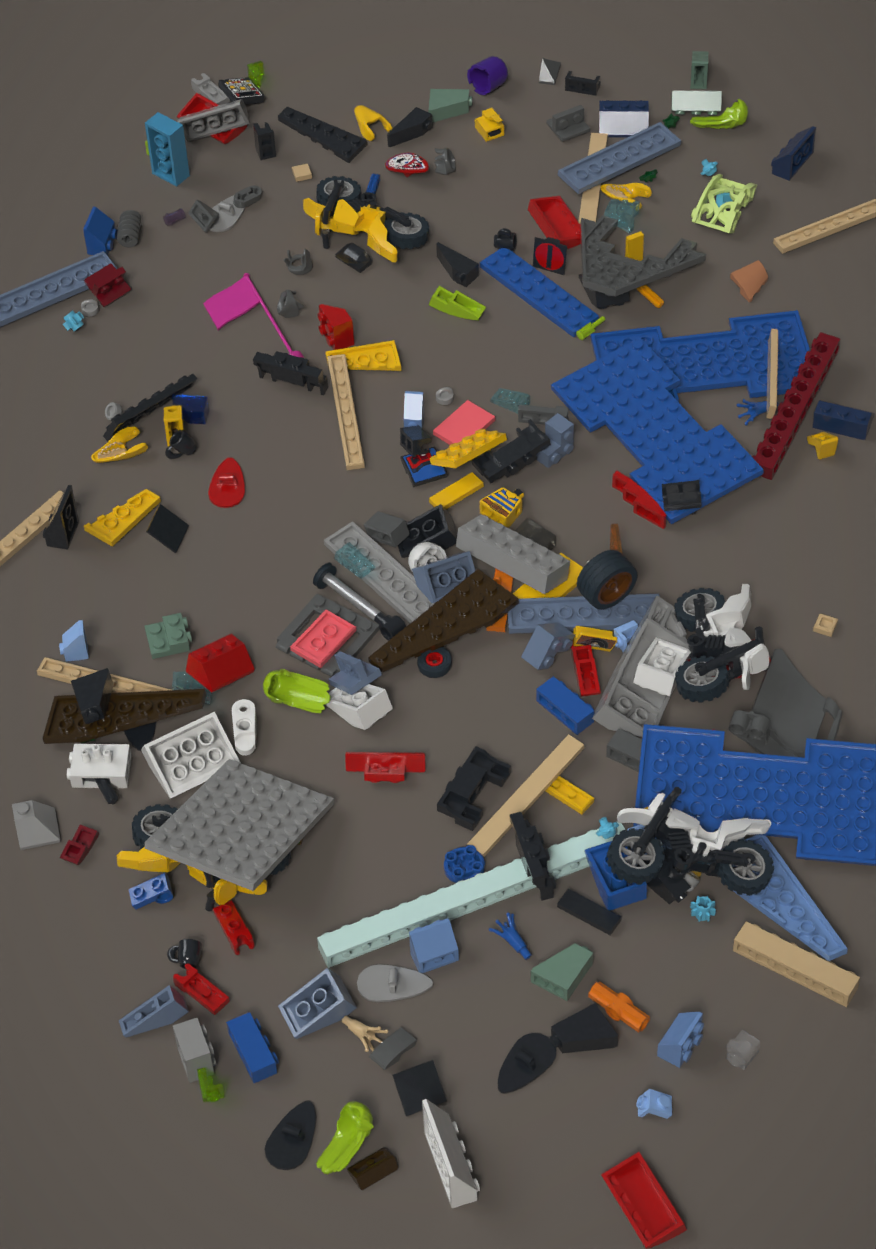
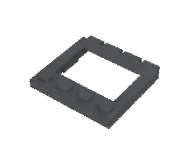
[276,594,380,677]

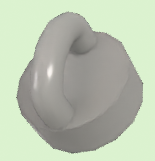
[81,299,99,317]
[436,387,454,405]
[105,402,123,420]
[680,871,700,892]

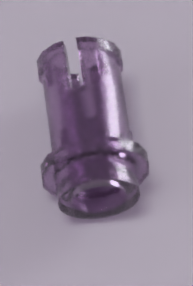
[163,208,186,226]

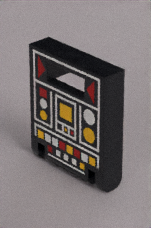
[218,77,264,104]

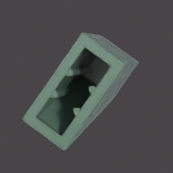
[690,51,709,89]
[428,89,472,122]
[531,943,593,1001]

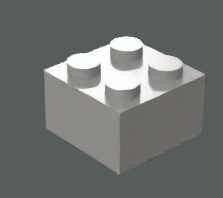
[173,1018,216,1083]

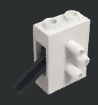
[67,744,132,805]

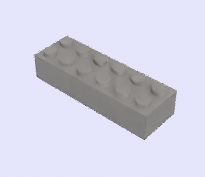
[456,514,570,594]

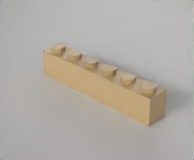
[733,921,860,1007]

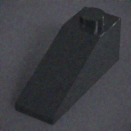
[387,107,433,147]
[436,242,479,287]

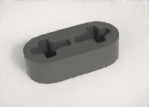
[233,185,262,208]

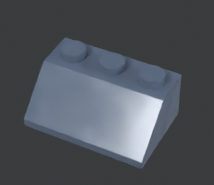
[412,551,475,603]

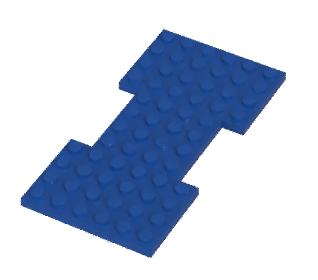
[590,310,820,402]
[551,338,764,524]
[633,724,876,866]

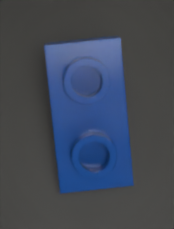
[129,873,173,909]

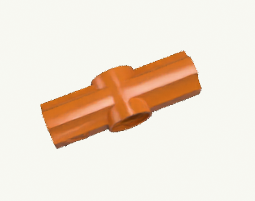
[588,981,650,1033]

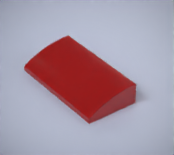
[177,93,247,144]
[528,196,581,249]
[601,1152,687,1249]

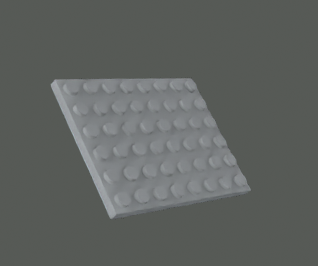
[145,759,334,891]

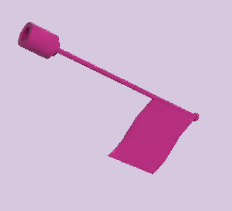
[203,273,305,358]

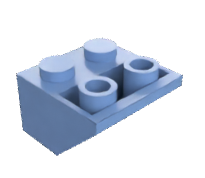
[409,918,459,973]
[657,1012,704,1068]

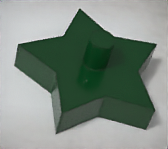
[662,113,680,129]
[639,169,658,182]

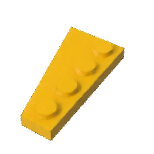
[325,340,401,371]
[84,489,161,547]

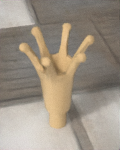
[342,1016,389,1052]

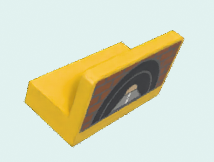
[573,626,617,652]

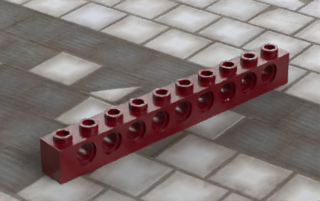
[752,332,840,480]

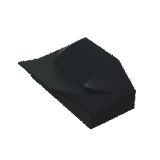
[335,243,372,273]

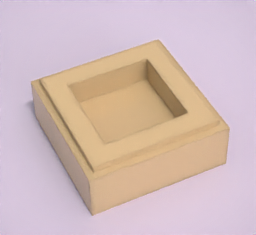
[292,164,312,182]
[813,614,838,637]

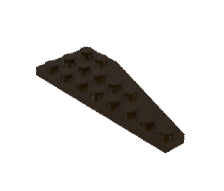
[368,569,519,672]
[42,689,206,744]

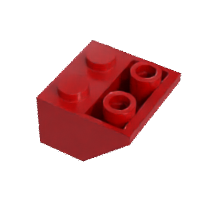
[317,304,354,350]

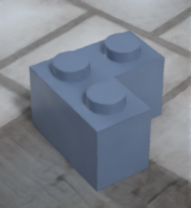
[536,413,574,468]
[521,623,575,670]

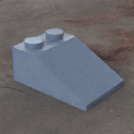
[278,968,357,1039]

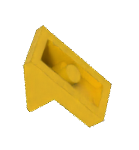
[807,432,838,460]

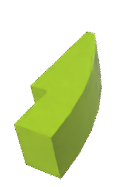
[428,286,486,320]

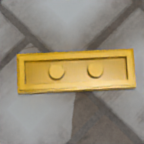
[429,472,484,509]
[545,776,594,815]

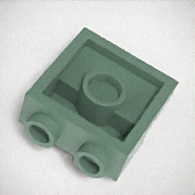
[144,613,192,659]

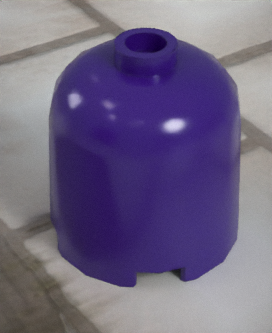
[467,56,508,95]

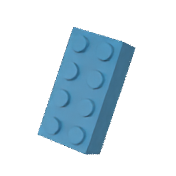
[145,112,190,187]

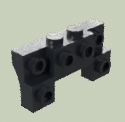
[253,351,328,395]
[471,419,551,484]
[437,746,511,831]
[509,812,556,901]

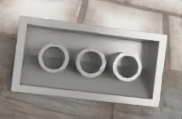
[177,99,250,142]

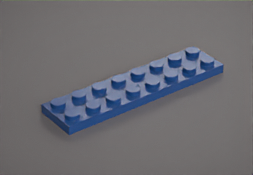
[480,248,599,338]

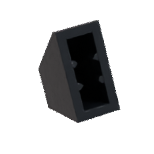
[71,668,114,724]
[638,854,691,905]
[550,1003,618,1054]

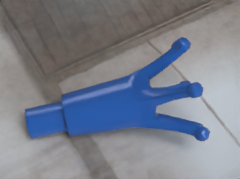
[737,399,778,425]
[489,912,532,960]

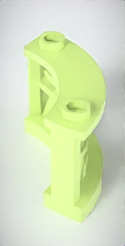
[691,174,757,233]

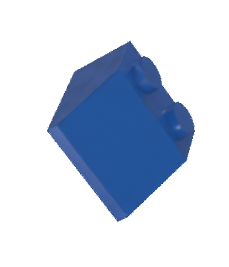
[83,207,118,256]

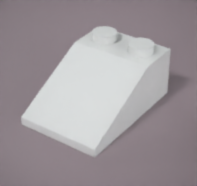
[633,637,691,696]
[325,684,393,730]

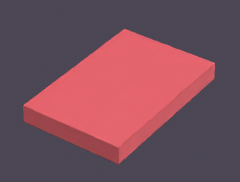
[433,400,495,445]
[290,609,357,668]

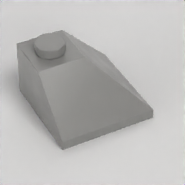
[12,800,61,850]

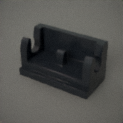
[565,71,601,96]
[253,122,276,161]
[400,425,432,457]
[662,480,702,512]

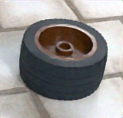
[577,549,638,610]

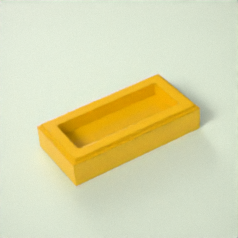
[625,231,644,261]

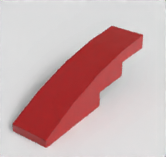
[612,471,666,529]
[570,638,600,697]

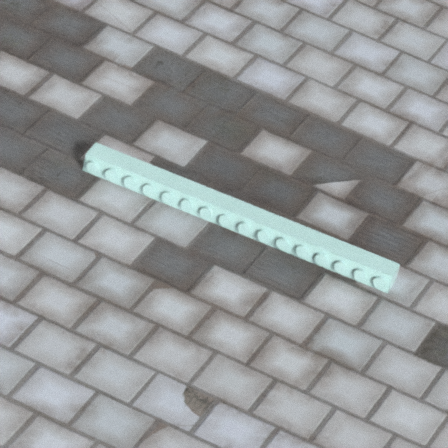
[317,821,630,968]

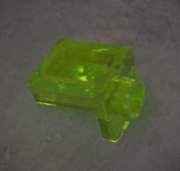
[247,61,264,87]
[197,1068,224,1103]

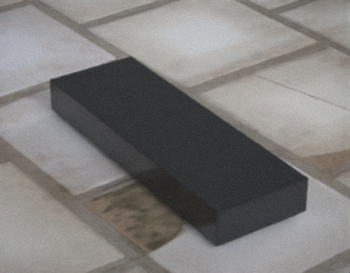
[557,889,621,936]

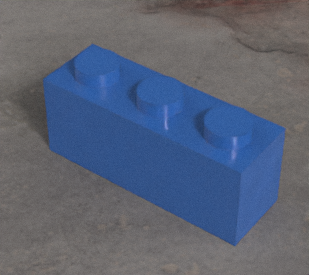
[536,676,594,735]
[226,1012,279,1083]

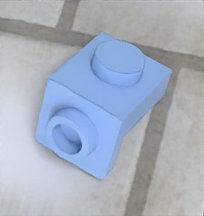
[614,620,638,652]
[636,1089,672,1119]

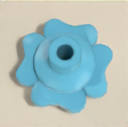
[700,159,718,176]
[596,817,619,839]

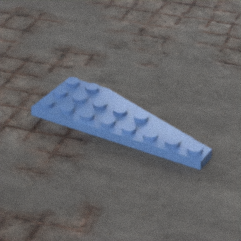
[732,835,847,961]

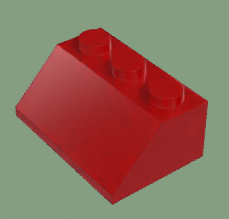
[186,633,255,693]

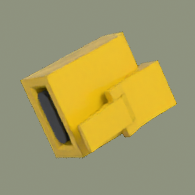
[475,108,504,142]

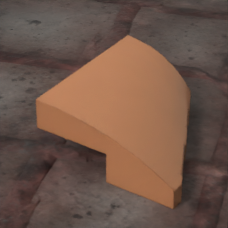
[730,260,768,302]

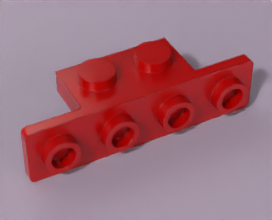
[345,752,425,783]

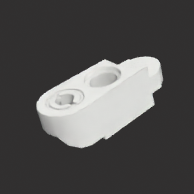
[232,699,257,756]

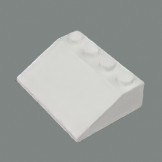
[141,712,241,799]
[422,1099,480,1208]

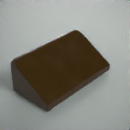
[347,1147,398,1190]

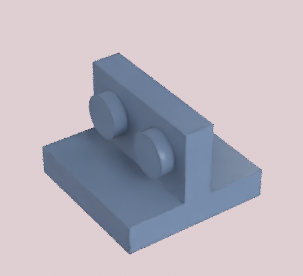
[329,651,382,695]

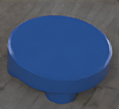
[444,845,485,883]

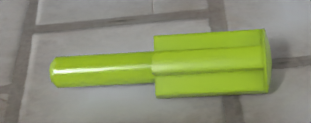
[576,316,605,340]

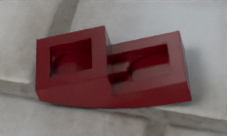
[60,825,99,865]

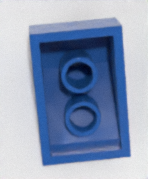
[584,841,647,911]

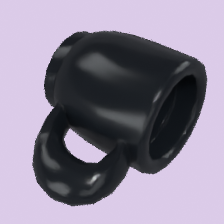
[494,228,517,251]
[165,430,196,459]
[167,939,202,969]

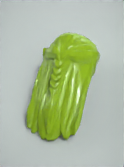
[690,99,748,129]
[263,669,331,713]
[316,1101,374,1175]

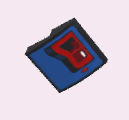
[400,446,448,487]

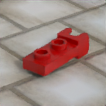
[213,901,254,955]
[173,963,230,1015]

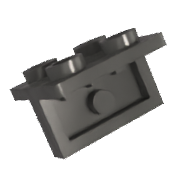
[547,105,590,141]

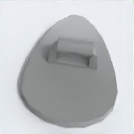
[209,195,246,232]
[357,964,433,1002]

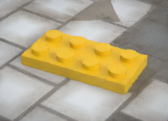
[430,429,507,468]

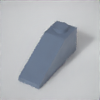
[119,985,189,1038]

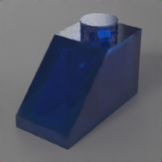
[172,394,209,424]

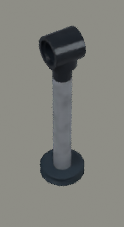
[313,562,406,641]

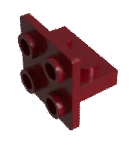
[84,263,131,307]

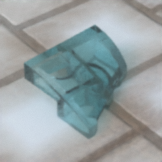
[604,199,640,233]
[172,672,212,704]

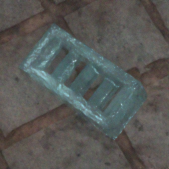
[490,388,530,414]
[334,542,375,579]

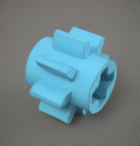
[63,310,85,331]
[690,896,716,922]

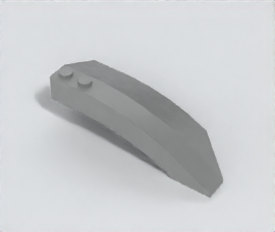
[592,596,690,737]

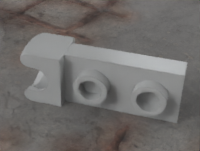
[191,73,230,105]

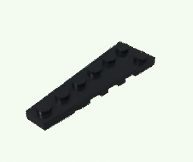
[278,107,367,163]
[103,374,197,441]

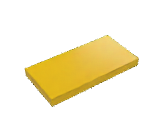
[512,553,583,599]

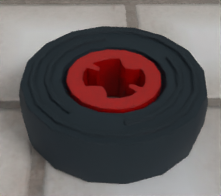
[417,647,452,678]

